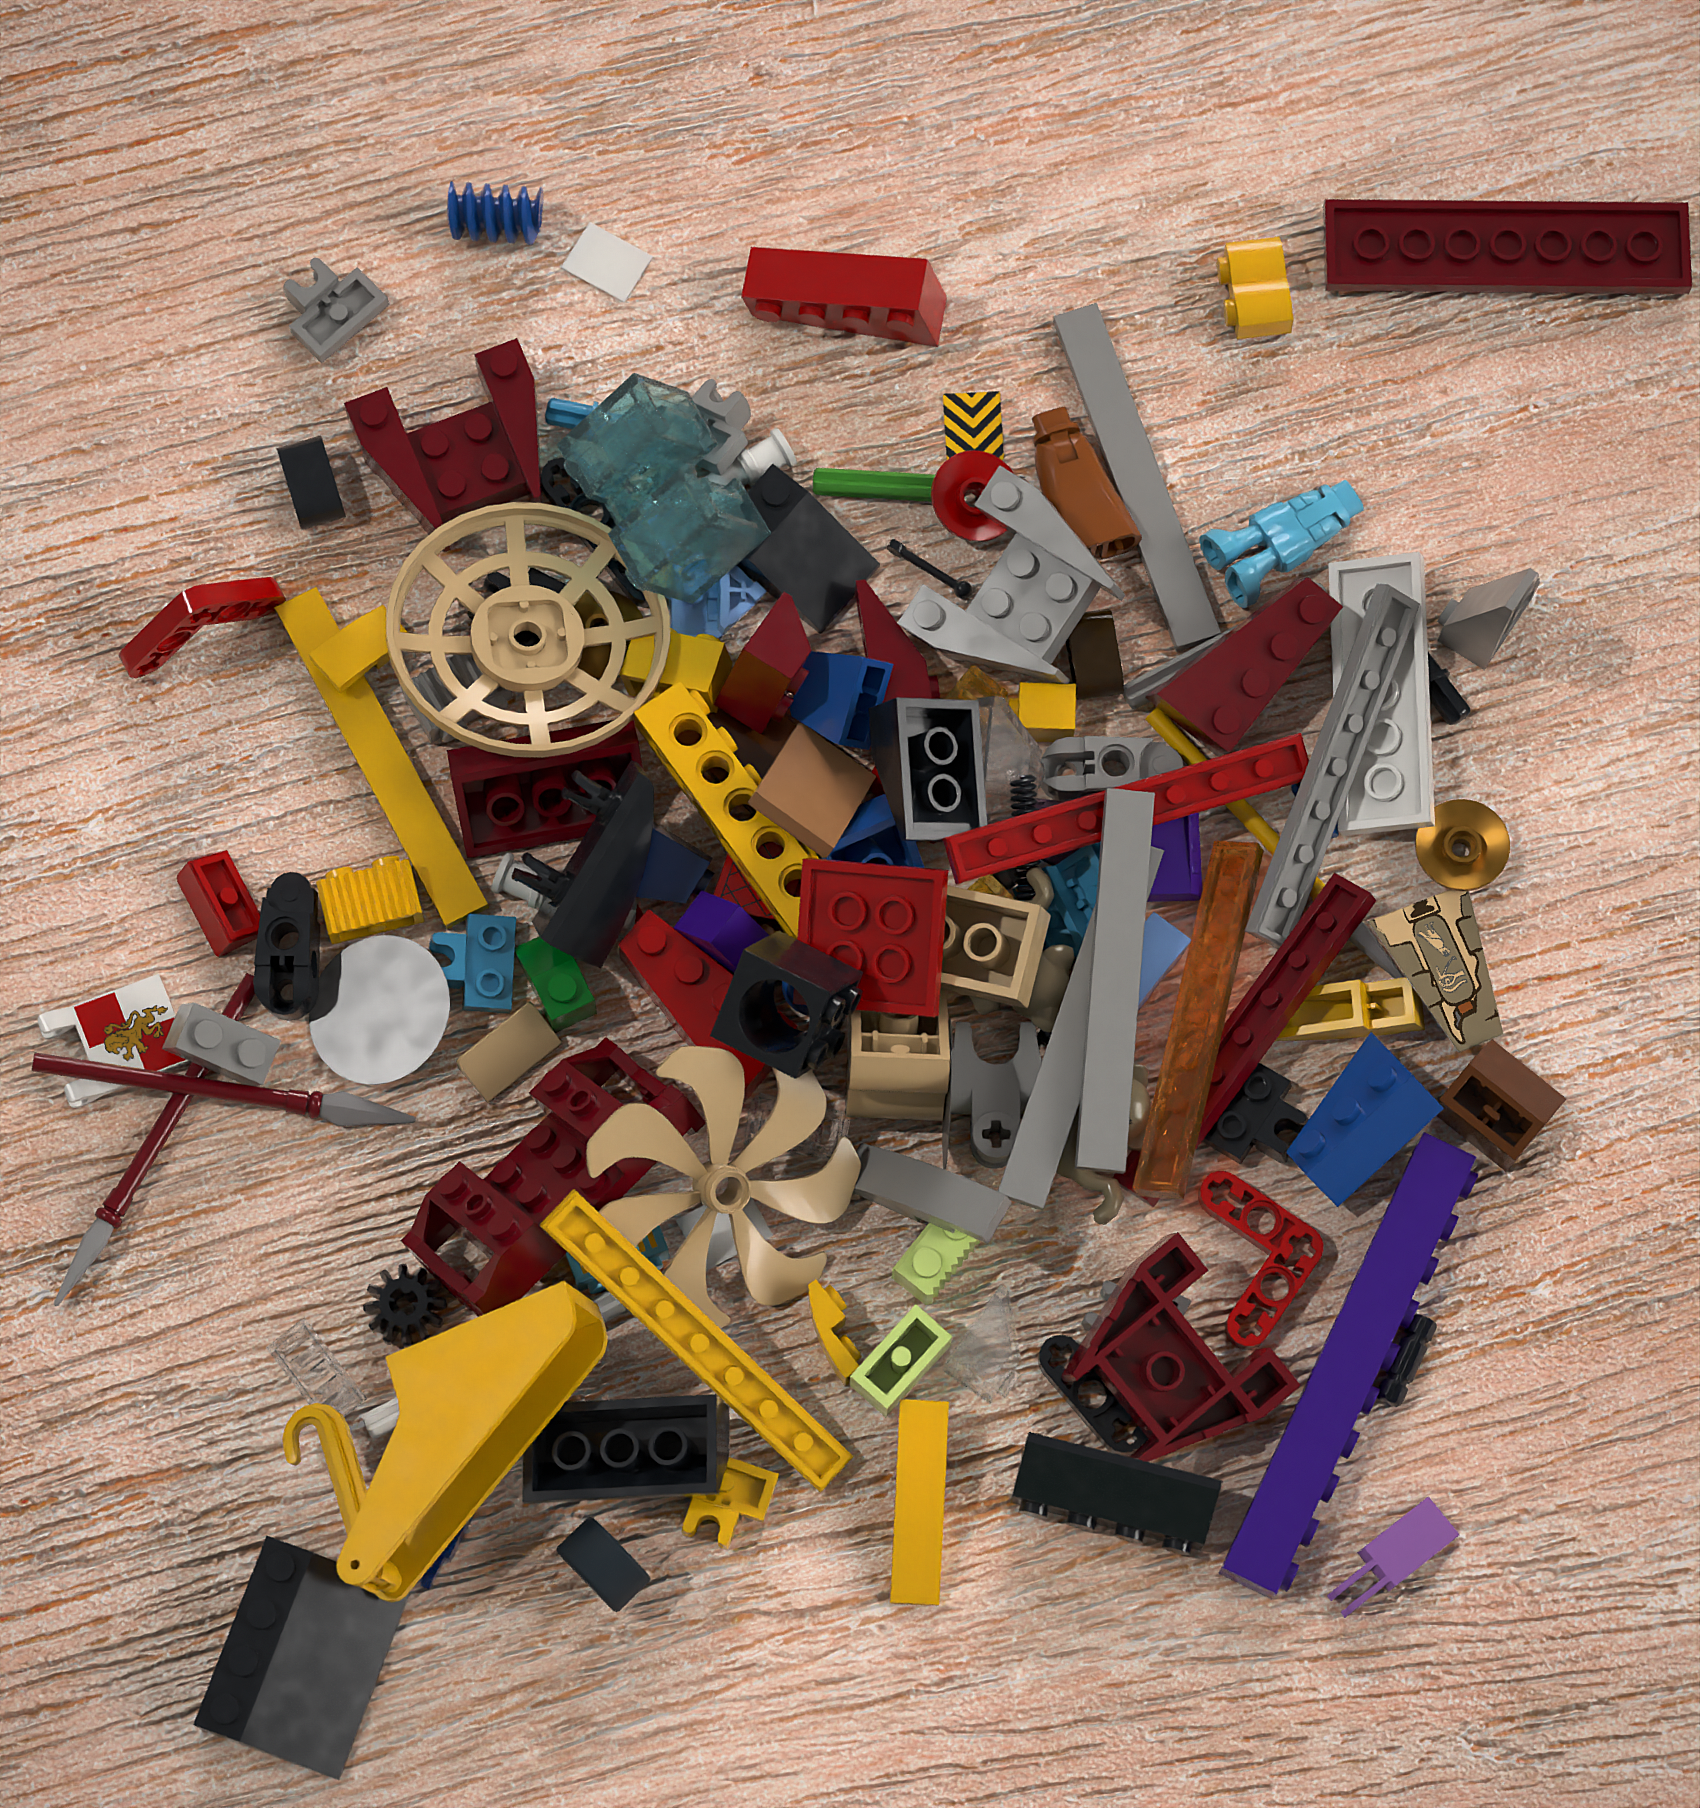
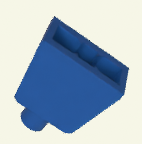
[790,651,894,750]

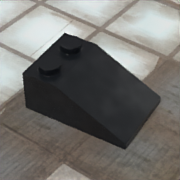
[713,464,880,634]
[868,697,988,842]

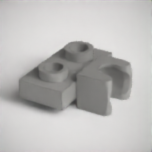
[284,258,390,364]
[646,379,751,476]

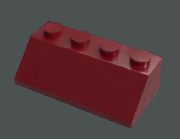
[447,720,644,858]

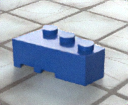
[1286,1032,1444,1207]

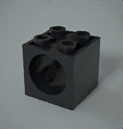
[710,931,864,1079]

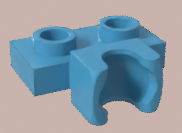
[429,914,516,1014]

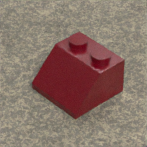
[713,592,812,734]

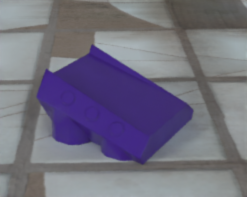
[1147,812,1203,902]

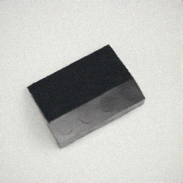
[193,1536,411,1781]

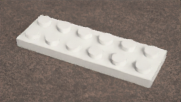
[1328,552,1435,836]

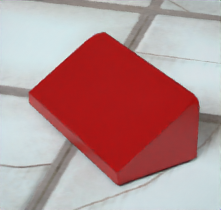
[176,850,260,957]

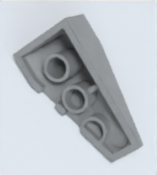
[1437,568,1540,670]

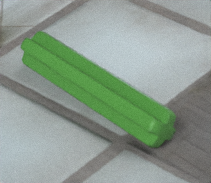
[812,468,935,502]

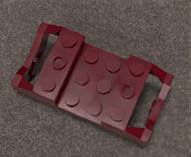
[400,1037,706,1317]

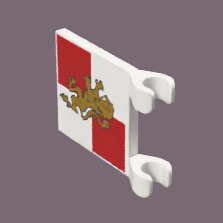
[38,974,191,1108]

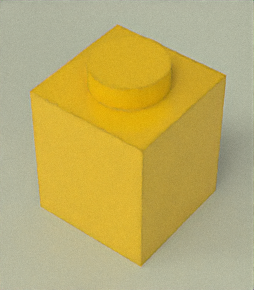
[1008,682,1076,742]

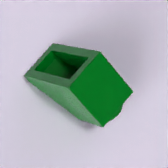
[514,937,597,1033]

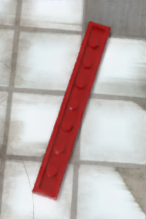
[942,733,1309,884]

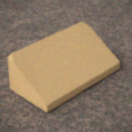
[456,1001,562,1104]

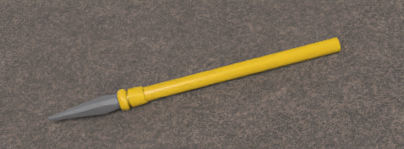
[1145,708,1403,979]

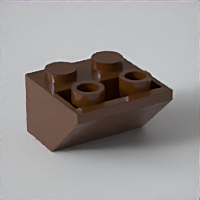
[1436,1039,1566,1172]

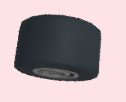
[557,1517,650,1612]

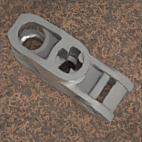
[950,1022,1042,1169]

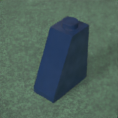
[636,822,715,903]

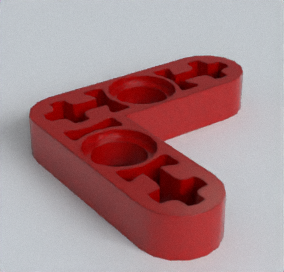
[119,577,286,678]
[1198,1171,1324,1350]

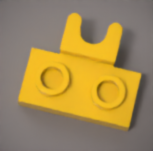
[681,1457,779,1550]

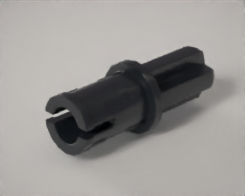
[1428,652,1471,725]

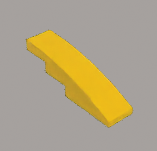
[890,1399,949,1606]

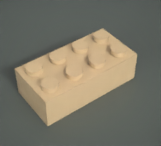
[940,885,1051,1009]

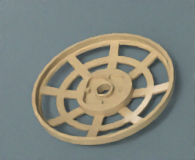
[386,502,670,757]

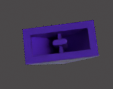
[673,891,769,973]

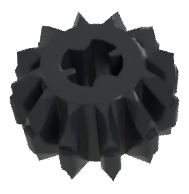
[363,1264,447,1348]

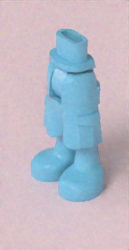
[1199,480,1364,608]

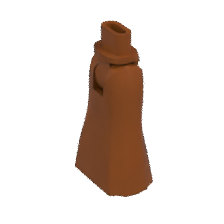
[1032,407,1142,559]

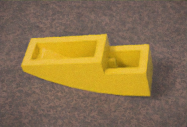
[1275,977,1425,1041]

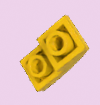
[309,605,408,694]
[808,1279,862,1386]

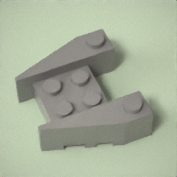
[897,466,1125,684]

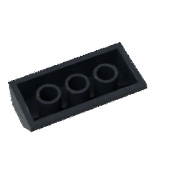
[522,1394,729,1504]
[1010,1432,1222,1555]

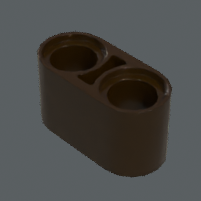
[1065,609,1124,701]

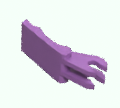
[1327,1496,1460,1618]

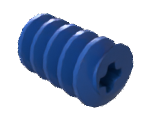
[447,181,543,245]

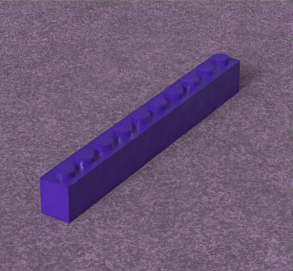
[1218,1132,1478,1599]

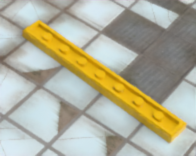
[274,587,489,929]
[539,1189,854,1493]

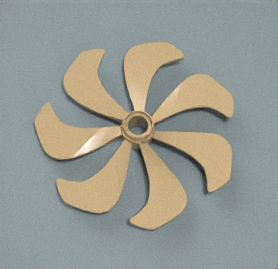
[586,1046,861,1328]

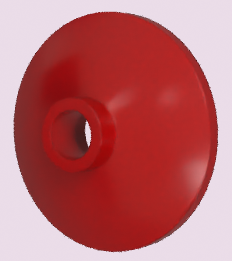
[931,450,1014,542]

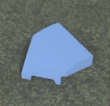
[669,548,767,639]

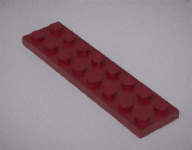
[1323,199,1692,294]

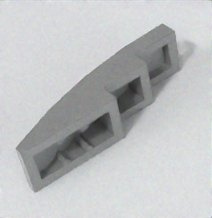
[853,1143,1012,1244]

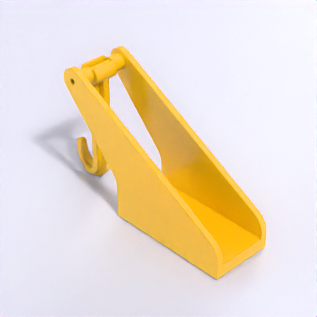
[282,1281,608,1603]

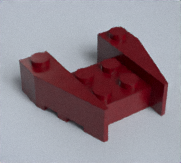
[344,338,543,552]
[1061,1232,1301,1462]

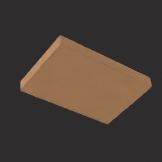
[747,722,876,859]

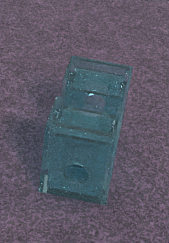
[556,373,772,604]

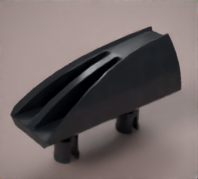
[511,760,654,968]

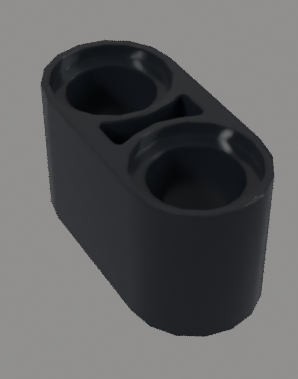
[276,435,346,530]

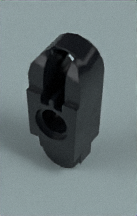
[253,872,320,1021]

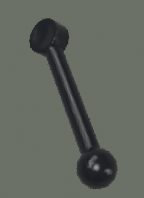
[886,539,972,599]

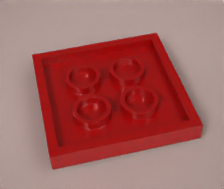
[793,858,948,1017]

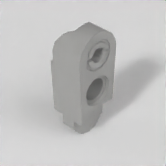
[1038,736,1183,802]

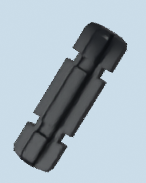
[1377,1314,1437,1407]

